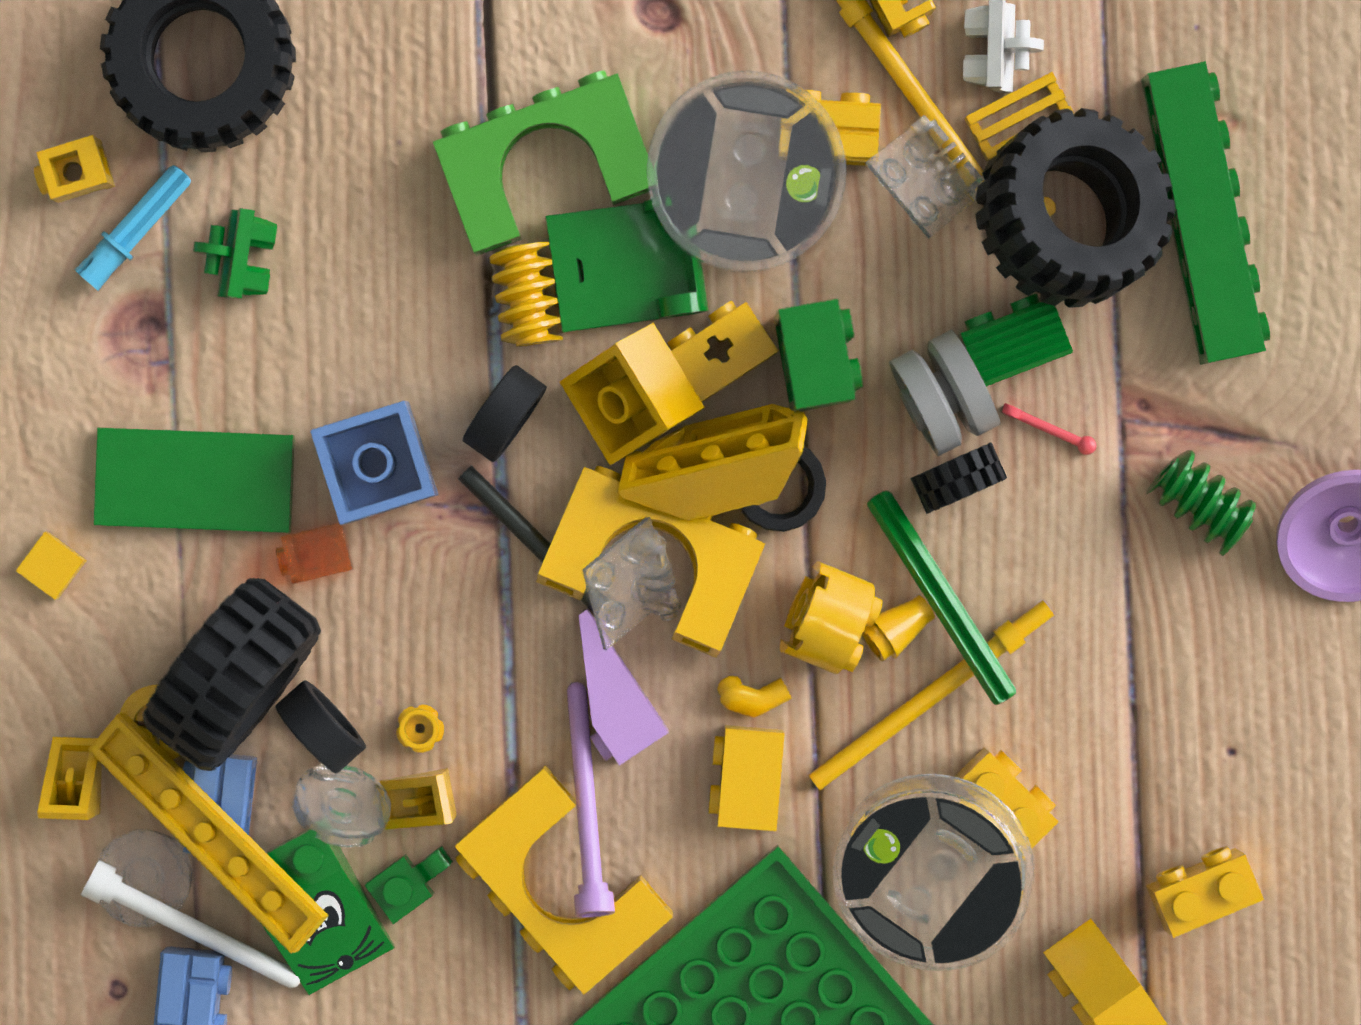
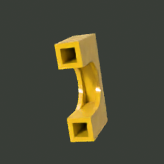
[536,466,766,658]
[454,765,673,995]

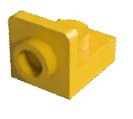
[869,0,936,38]

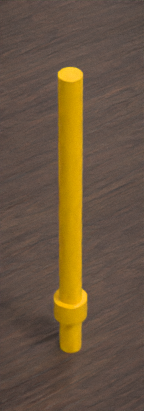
[836,0,985,193]
[808,600,1054,790]

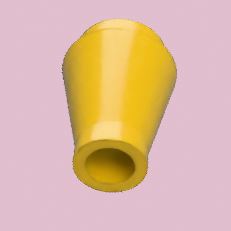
[862,595,936,661]

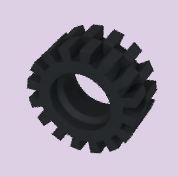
[911,442,1007,514]

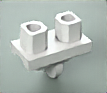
[963,0,1044,93]

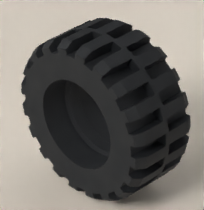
[100,0,296,152]
[975,108,1175,308]
[143,578,321,771]

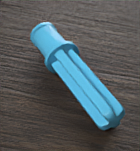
[74,165,191,291]

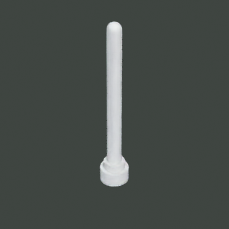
[81,860,300,988]

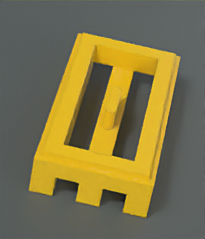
[964,71,1074,161]

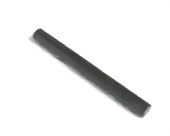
[458,465,610,616]

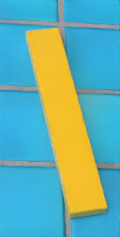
[88,713,329,953]

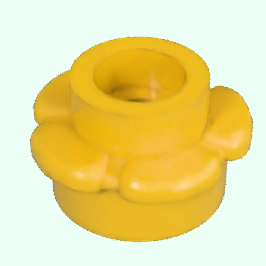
[396,704,444,753]

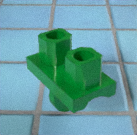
[193,208,278,299]

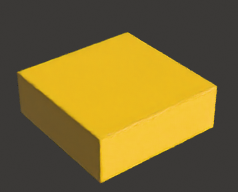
[16,531,87,600]

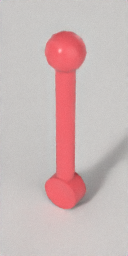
[1001,403,1097,455]

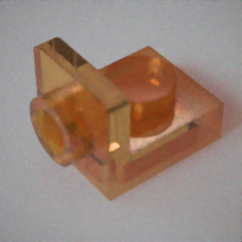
[276,523,354,584]

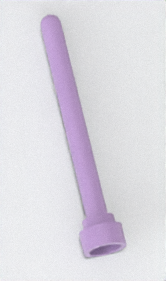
[567,682,615,918]

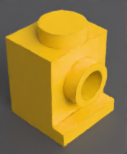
[33,135,116,203]

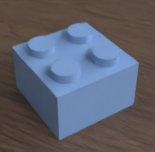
[310,400,439,525]

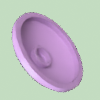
[1276,470,1361,602]

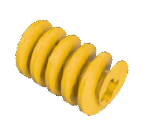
[489,242,563,347]

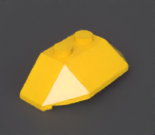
[618,404,808,521]

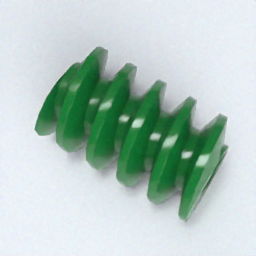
[1146,450,1256,556]

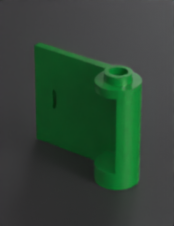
[545,189,709,333]

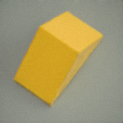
[37,737,102,820]
[373,768,457,830]

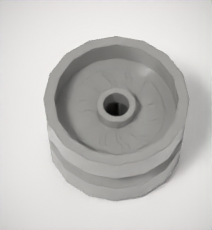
[889,330,1000,456]

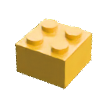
[559,323,705,466]

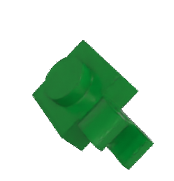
[365,846,453,924]

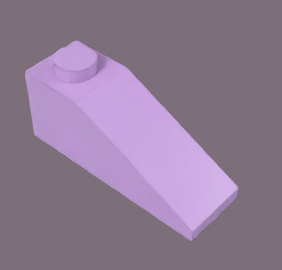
[578,608,669,766]

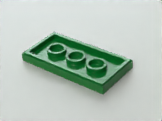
[94,427,295,533]

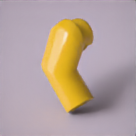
[717,675,792,718]

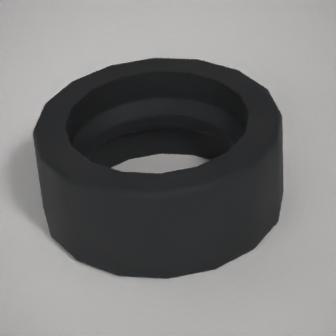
[462,365,547,462]
[739,446,826,532]
[275,680,366,774]

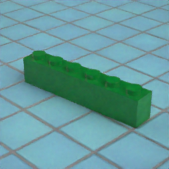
[1141,61,1270,365]

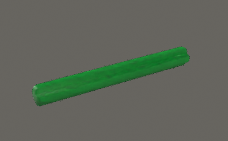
[867,491,1016,705]

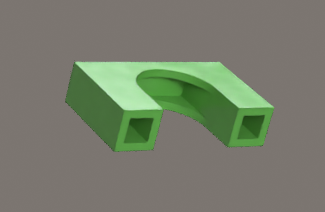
[433,70,657,256]

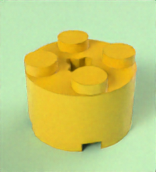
[780,561,883,674]

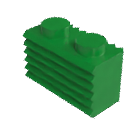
[957,293,1073,386]

